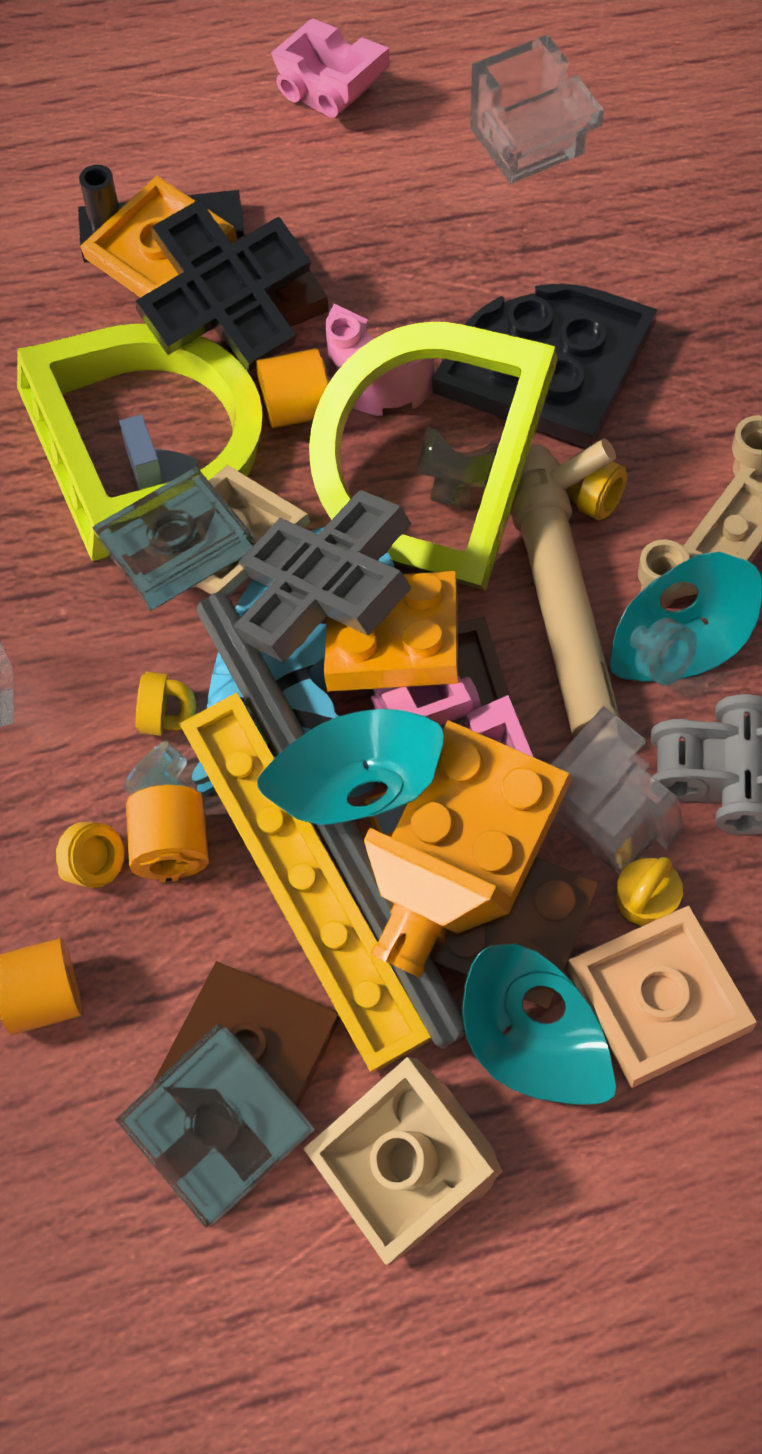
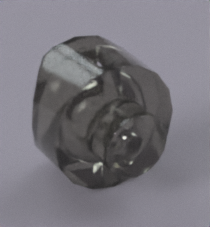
[416,427,499,509]

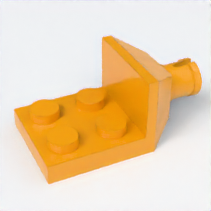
[364,720,573,978]

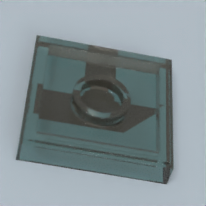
[92,467,256,612]
[115,1023,315,1228]

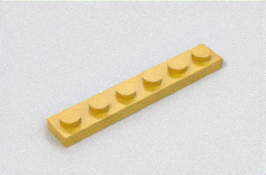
[179,692,432,1074]

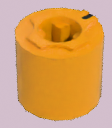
[256,348,329,429]
[126,785,209,883]
[0,937,83,1036]

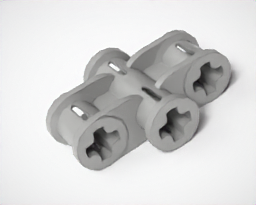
[650,694,762,835]

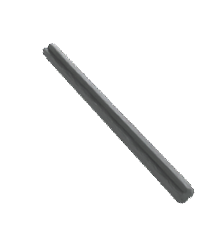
[196,592,466,1049]

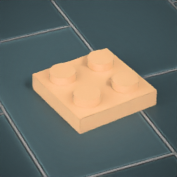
[567,905,757,1088]

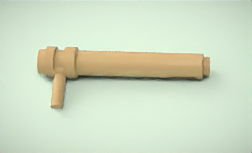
[511,439,622,750]

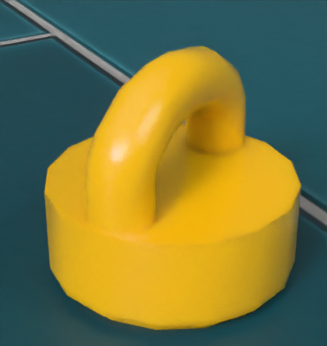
[567,461,627,521]
[136,671,196,736]
[56,821,124,888]
[615,857,683,927]

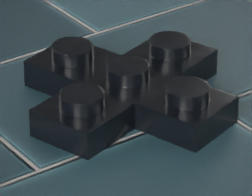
[136,199,311,372]

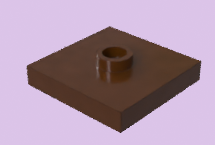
[154,961,339,1132]

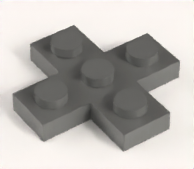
[233,490,412,663]

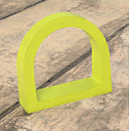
[309,322,558,591]
[17,324,262,561]

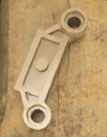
[638,415,762,608]

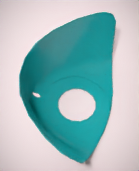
[609,551,762,682]
[257,709,444,825]
[462,943,617,1104]

